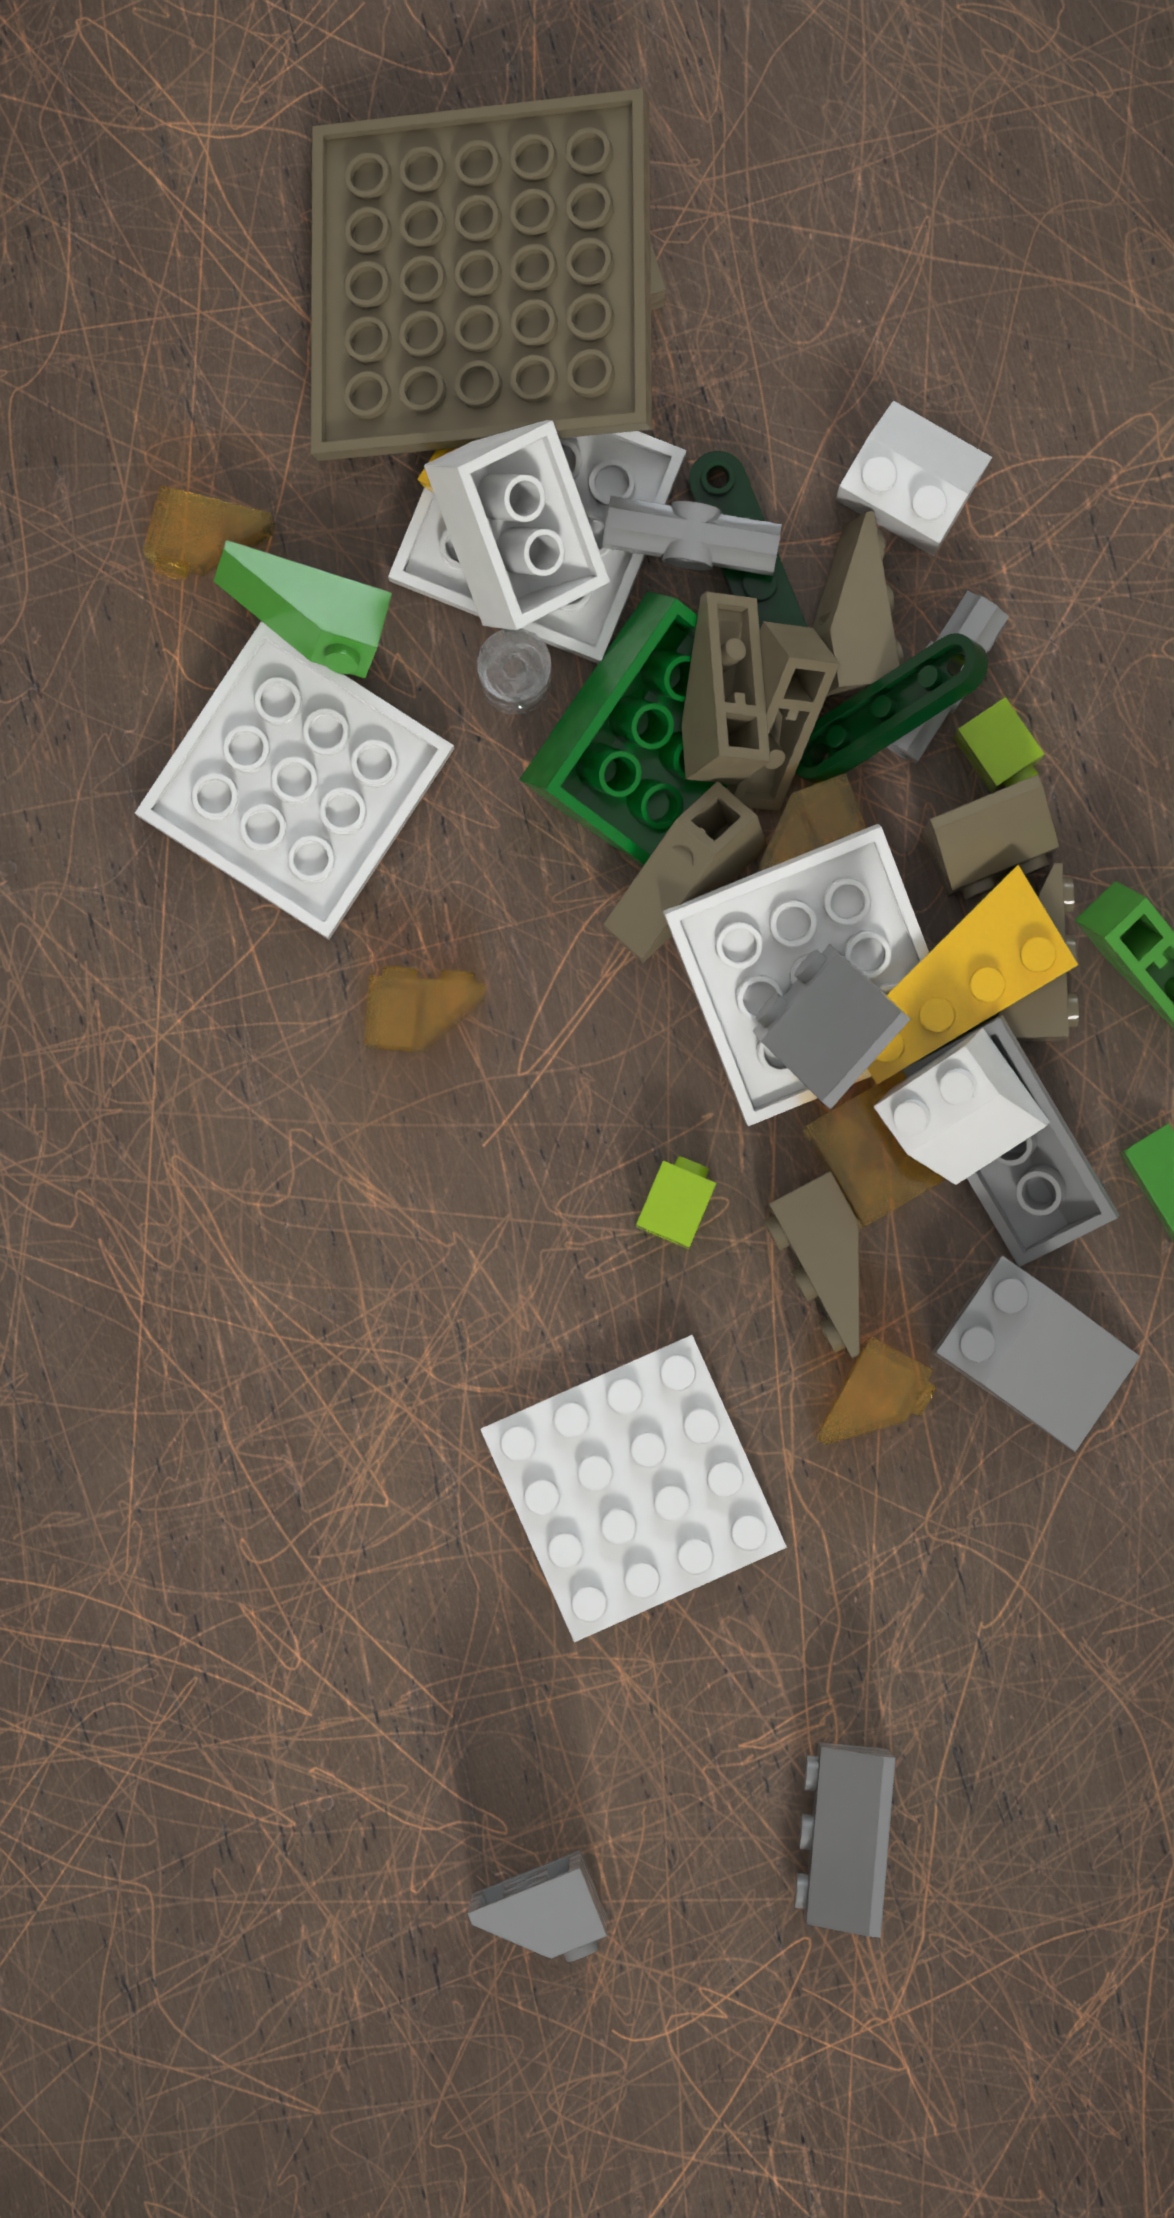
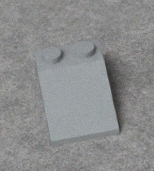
[753,944,911,1109]
[931,1256,1141,1452]

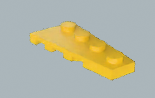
[867,865,1078,1085]

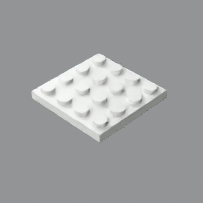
[388,431,687,664]
[135,621,455,940]
[662,824,929,1126]
[480,1335,787,1642]

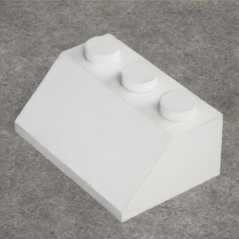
[424,420,610,630]

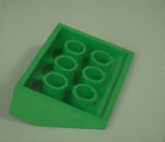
[519,591,728,867]

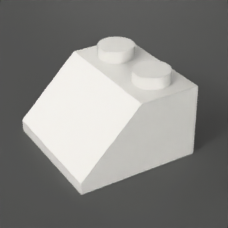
[836,400,992,556]
[874,1027,1050,1185]

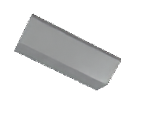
[903,1015,1119,1267]

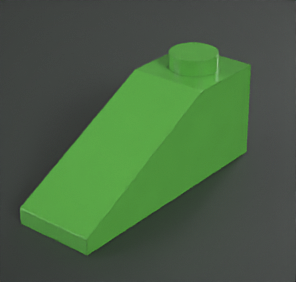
[213,540,392,678]
[1074,881,1174,1029]

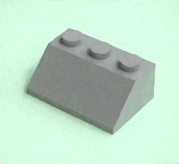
[794,1742,896,1938]
[467,1850,607,1962]

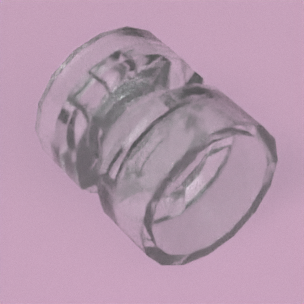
[477,628,552,714]

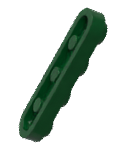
[689,451,807,629]
[795,633,988,785]

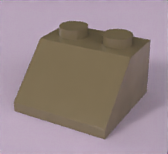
[921,775,1059,901]

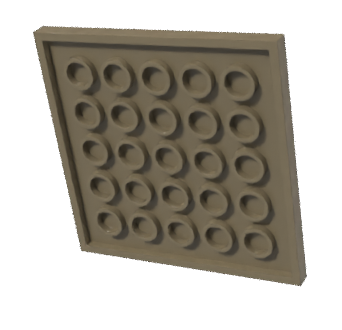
[311,88,652,461]

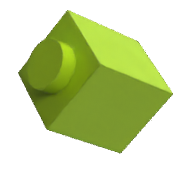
[953,697,1044,794]
[636,1156,717,1249]

